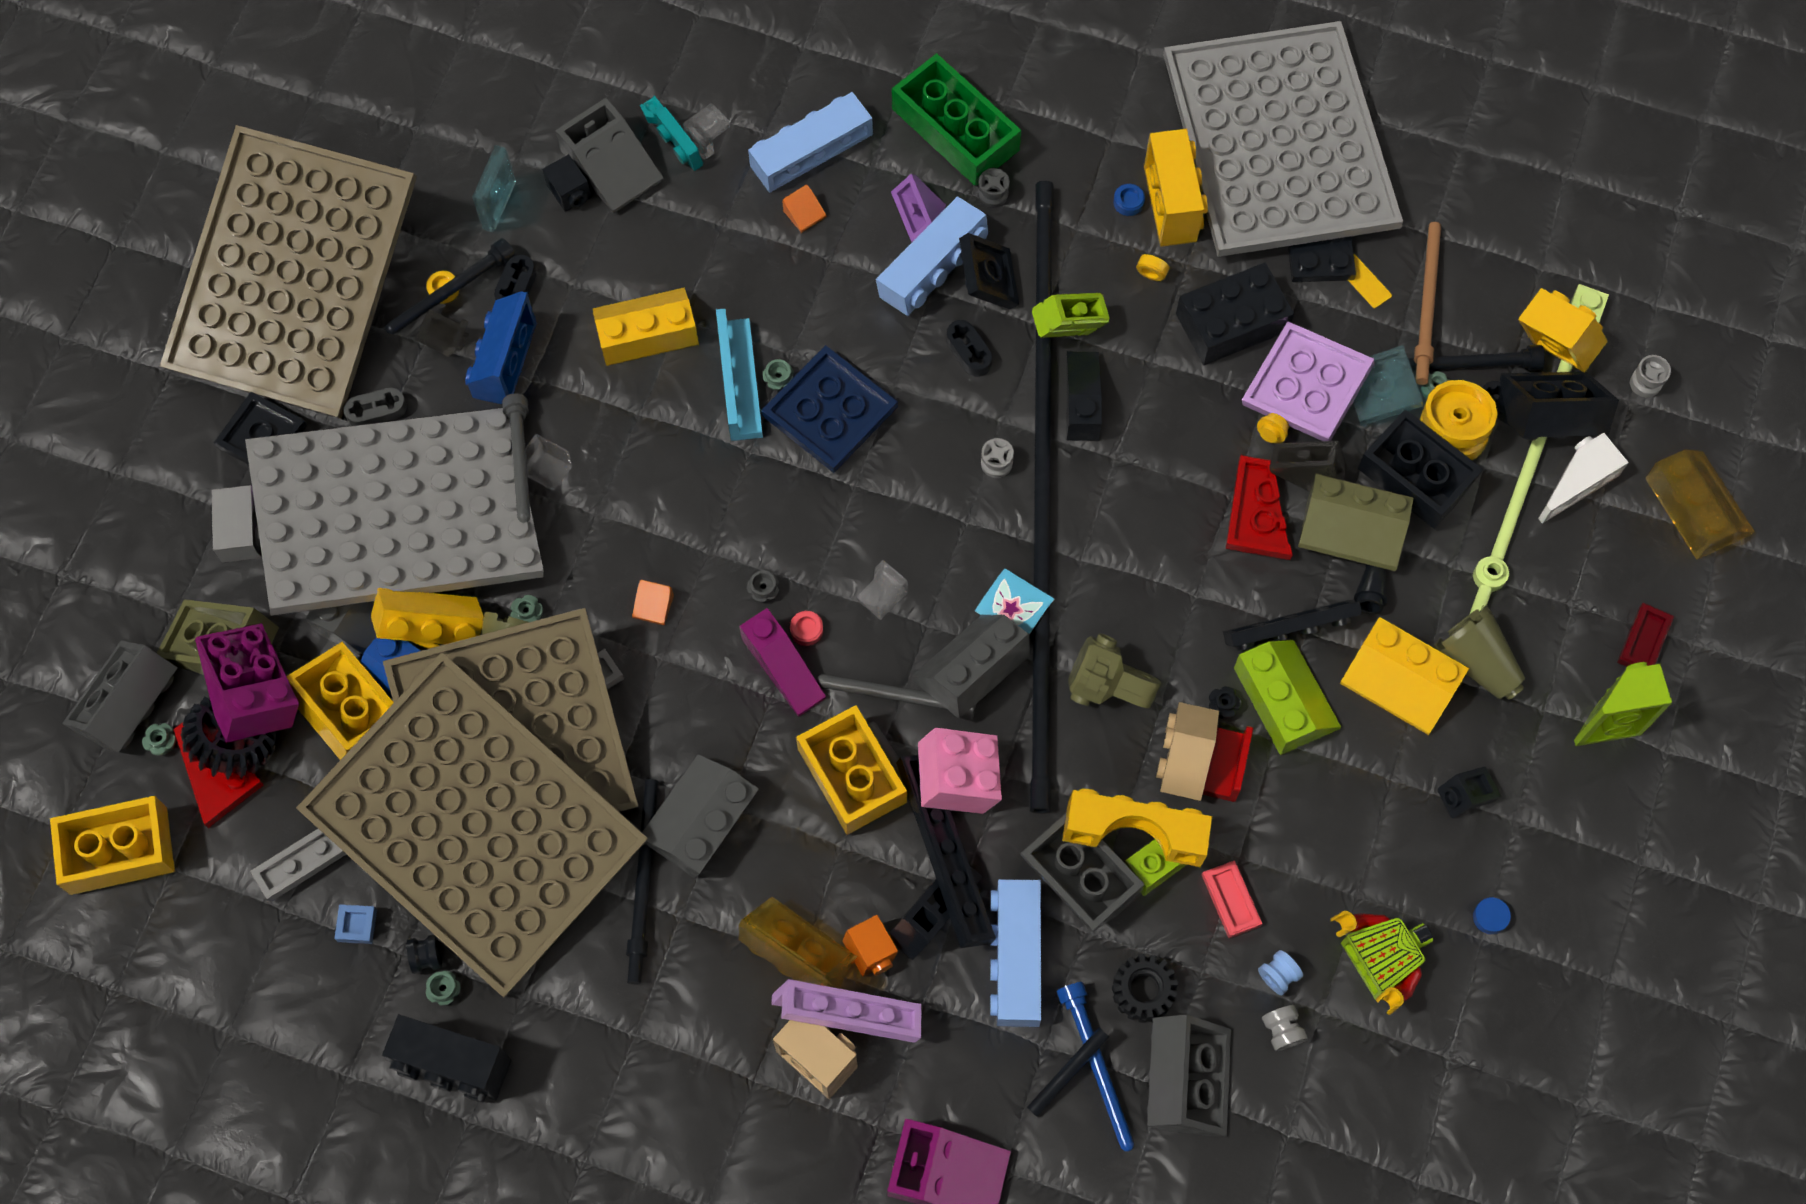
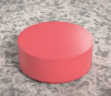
[790,611,823,646]

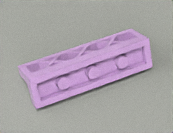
[772,979,921,1043]

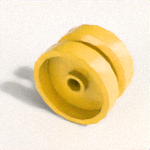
[1419,380,1498,460]

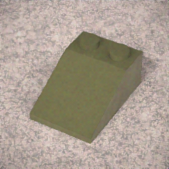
[157,599,279,675]

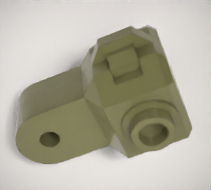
[1068,633,1161,708]

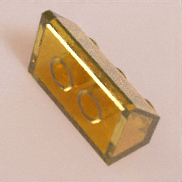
[1645,450,1755,560]
[739,897,857,988]

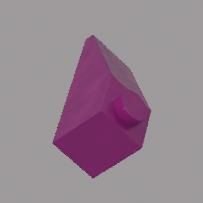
[739,608,826,717]

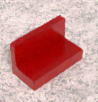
[1202,726,1253,802]

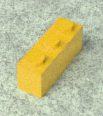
[371,588,484,644]

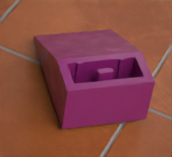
[195,623,299,742]
[887,1118,1011,1204]

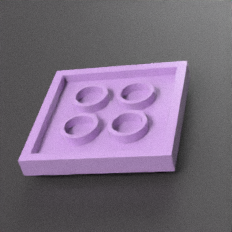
[1242,321,1375,444]

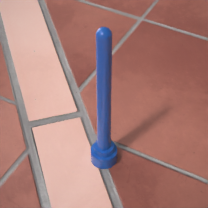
[1056,982,1134,1151]

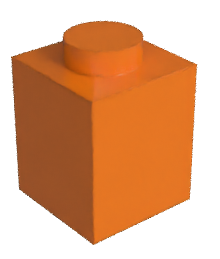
[842,915,898,977]

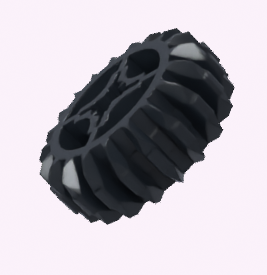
[181,696,278,780]

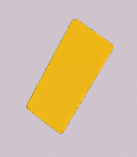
[1348,254,1392,308]

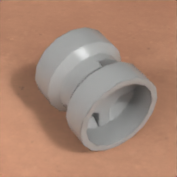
[1630,355,1671,398]
[1262,1005,1308,1052]

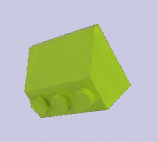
[1234,640,1341,755]
[1574,662,1672,746]

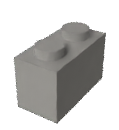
[212,485,261,563]

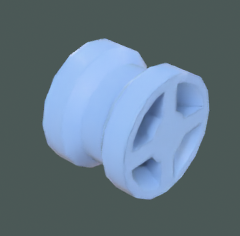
[1258,950,1303,995]

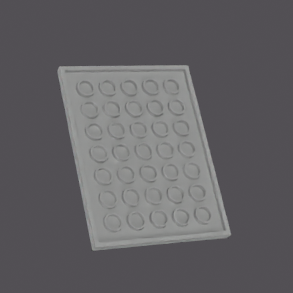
[1163,21,1403,257]
[245,408,544,616]

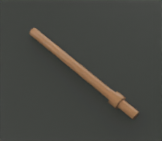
[1414,222,1441,385]

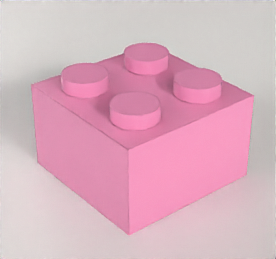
[918,728,1002,814]

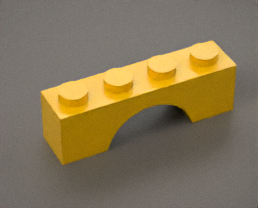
[1062,789,1212,867]

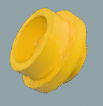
[1257,413,1289,443]

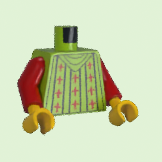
[1330,911,1433,1015]

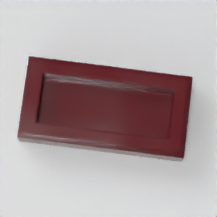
[1617,603,1674,667]

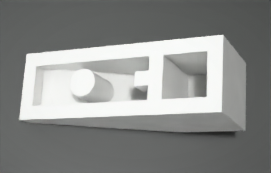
[1538,433,1629,524]

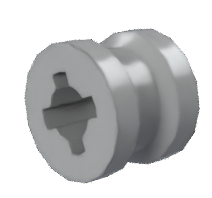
[981,438,1014,478]

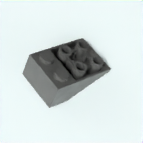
[555,98,664,213]

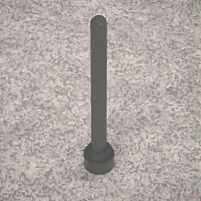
[502,393,531,523]
[816,674,976,720]

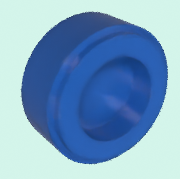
[1113,184,1145,216]
[1473,897,1511,934]

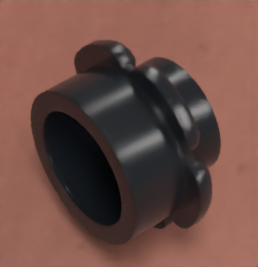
[1209,686,1242,719]

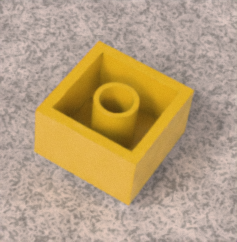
[1518,288,1608,373]

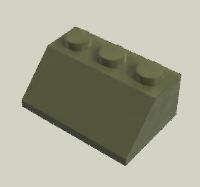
[1298,474,1413,571]

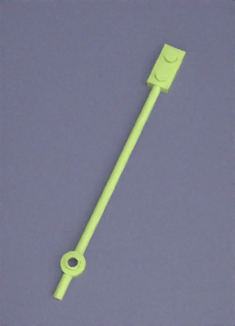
[1470,284,1609,614]

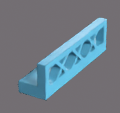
[716,309,763,441]

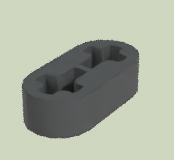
[344,388,407,426]

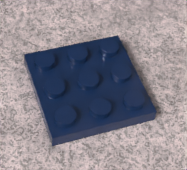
[761,345,898,473]

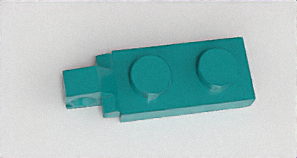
[640,96,704,171]

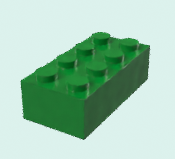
[892,53,1022,186]

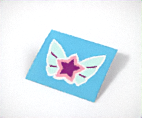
[975,568,1054,634]

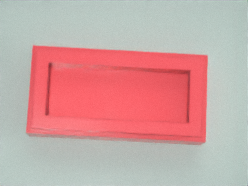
[1202,860,1262,938]

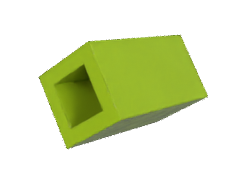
[1125,839,1186,896]

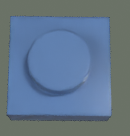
[334,904,377,944]

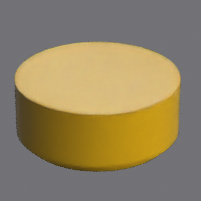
[1136,254,1170,281]
[426,271,459,304]

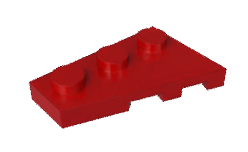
[1225,455,1292,560]
[174,722,264,828]

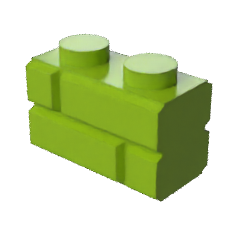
[1032,293,1110,338]

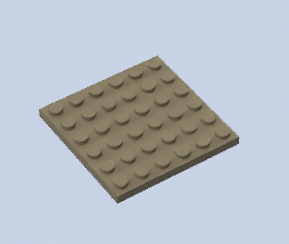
[383,608,638,812]

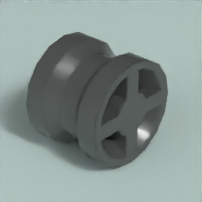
[978,168,1010,208]

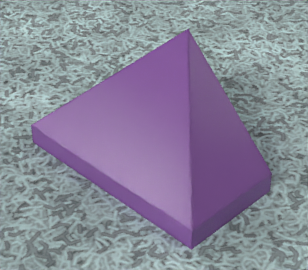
[891,174,946,242]

